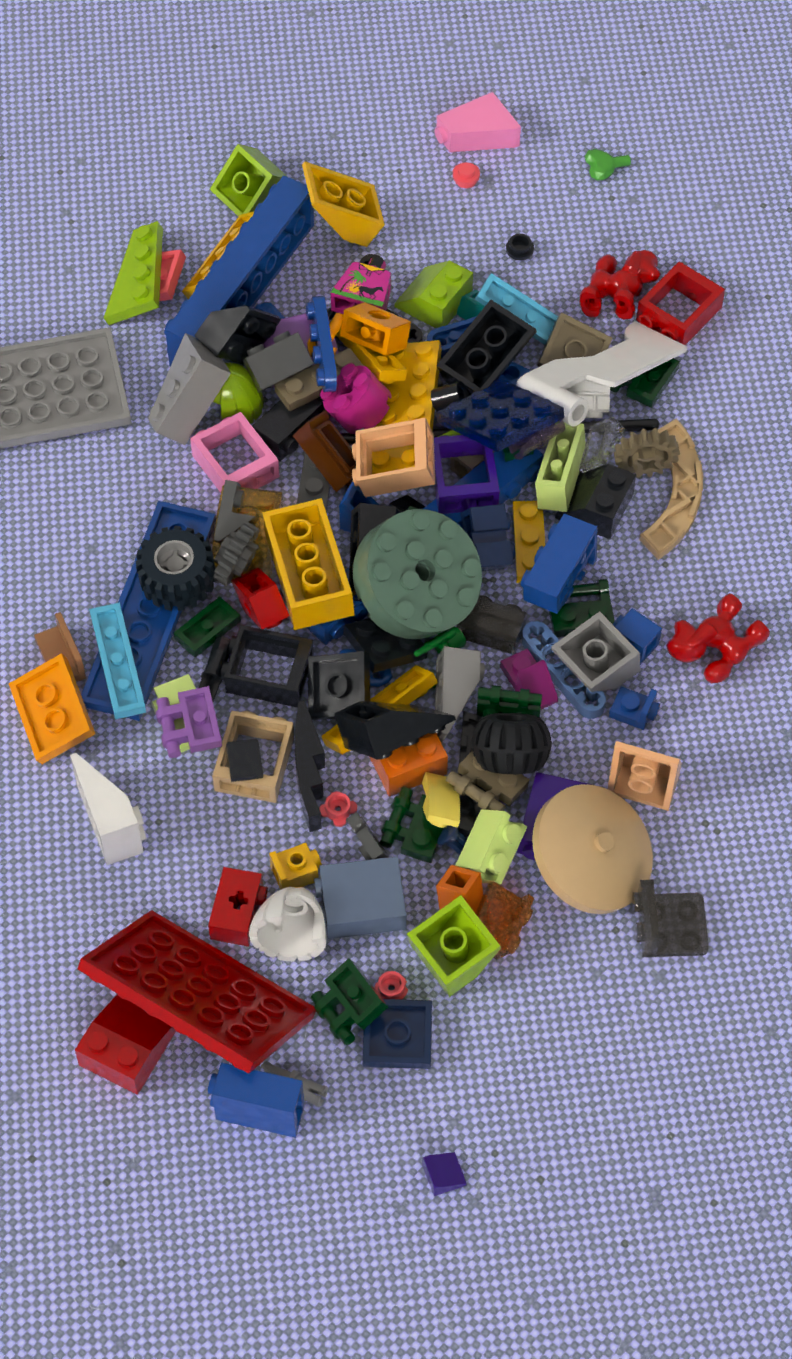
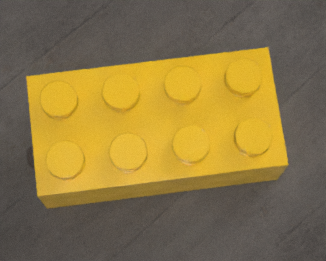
[262,498,355,630]

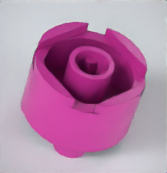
[320,363,391,434]

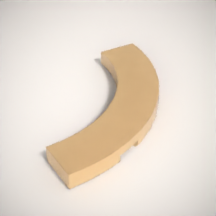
[639,418,703,560]

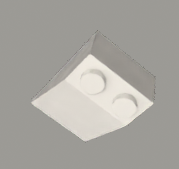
[70,753,147,865]

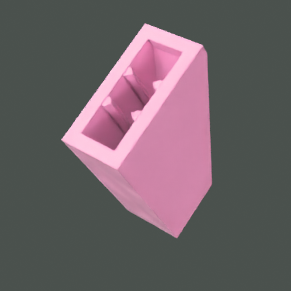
[435,92,521,152]

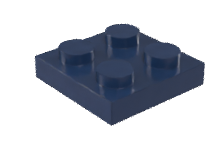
[362,999,432,1069]

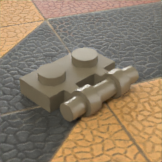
[446,751,530,811]

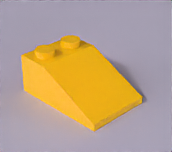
[302,161,385,247]

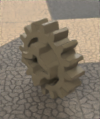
[614,428,680,478]

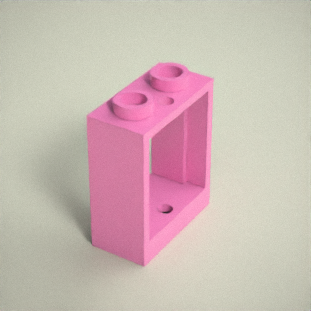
[190,412,280,496]

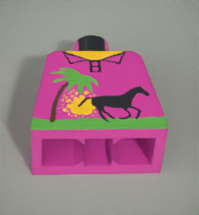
[331,257,391,314]

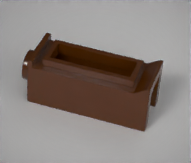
[293,410,356,492]

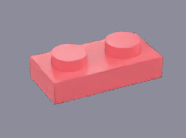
[159,249,186,301]

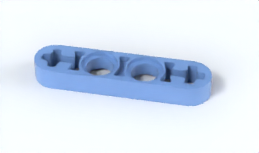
[522,621,606,719]

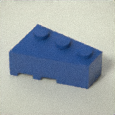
[520,514,597,614]

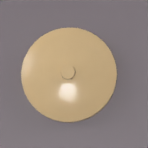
[532,784,653,914]

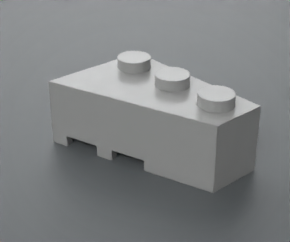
[148,333,231,445]

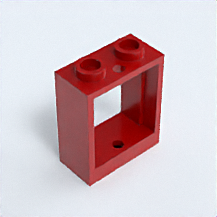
[636,261,725,345]

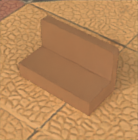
[34,612,86,682]

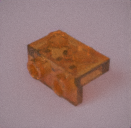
[475,882,534,960]

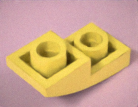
[422,772,460,828]

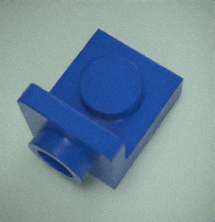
[609,686,660,730]

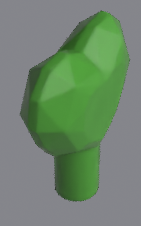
[584,149,631,180]

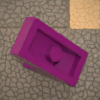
[500,648,558,710]

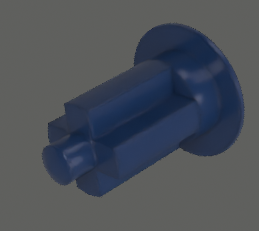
[437,825,467,855]

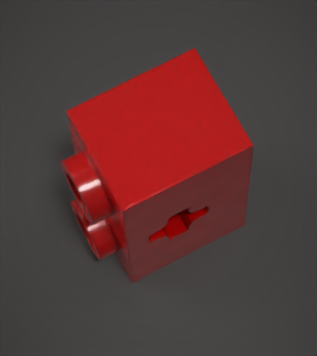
[231,567,290,630]
[208,867,268,947]

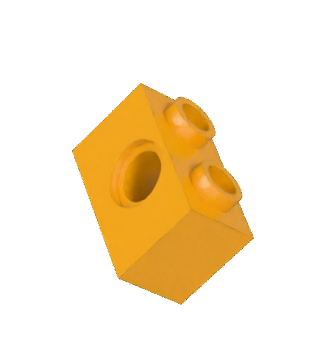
[340,302,411,356]

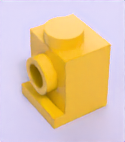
[269,843,322,890]

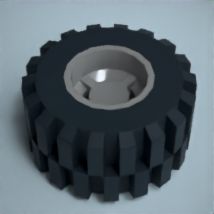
[136,526,216,611]

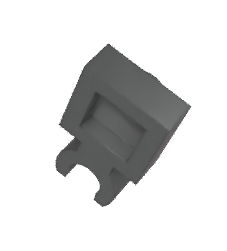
[346,812,389,860]

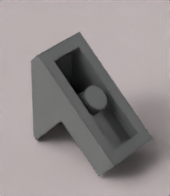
[214,480,259,544]

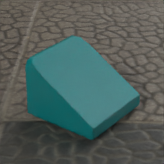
[457,290,485,320]

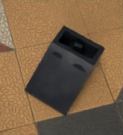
[334,701,456,760]

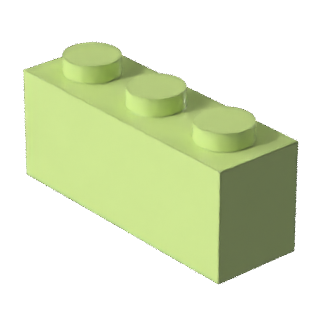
[535,421,586,512]

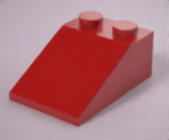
[75,994,176,1095]

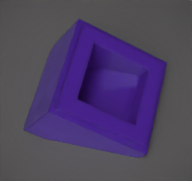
[422,1152,467,1196]

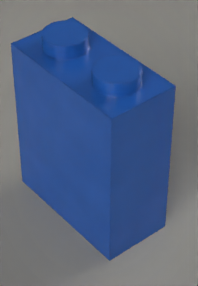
[208,1062,305,1138]

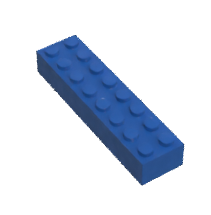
[164,175,314,367]

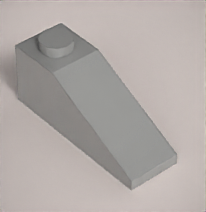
[435,646,485,743]

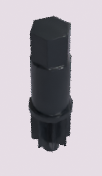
[198,636,231,702]

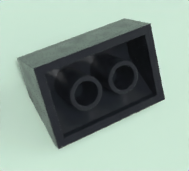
[436,300,537,398]

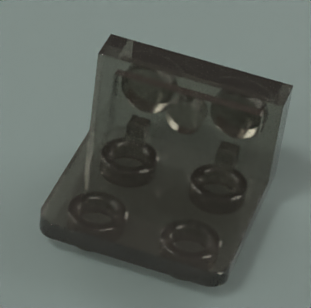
[632,879,709,957]

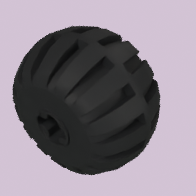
[471,713,552,775]

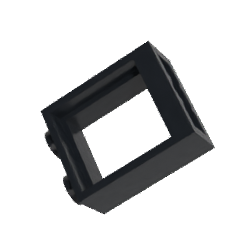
[221,625,314,708]

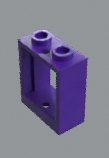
[434,432,500,514]

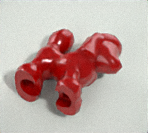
[580,250,661,320]
[666,593,770,683]

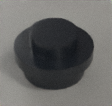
[506,234,534,260]

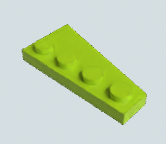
[104,221,163,325]

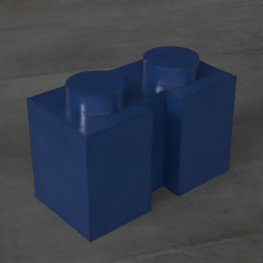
[461,504,515,571]

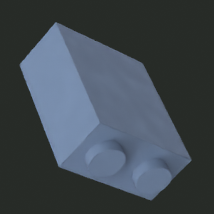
[314,856,407,939]

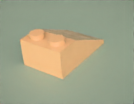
[607,741,682,811]

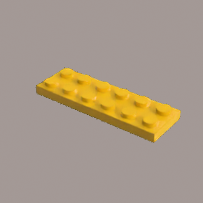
[372,340,442,474]

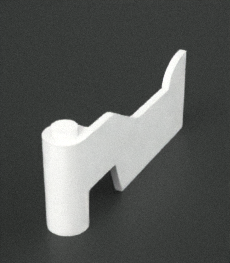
[516,321,687,427]

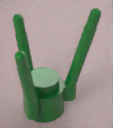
[414,626,466,688]

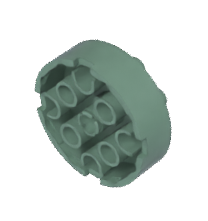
[353,509,482,639]

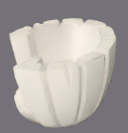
[249,886,327,962]

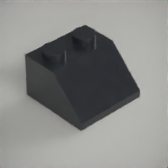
[555,464,636,539]

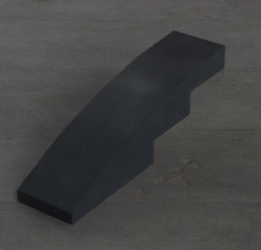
[295,700,325,832]

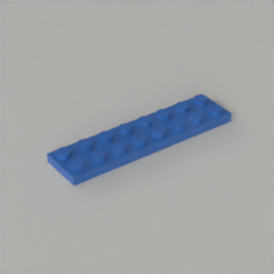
[81,501,217,721]

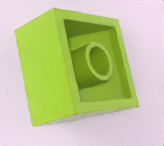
[209,144,288,216]
[394,260,473,328]
[407,895,501,997]

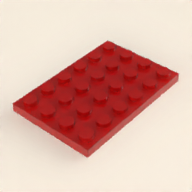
[77,910,316,1073]

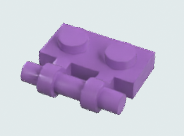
[156,686,222,758]

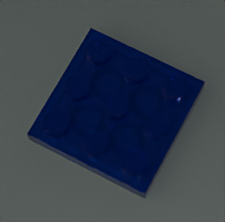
[437,380,564,452]

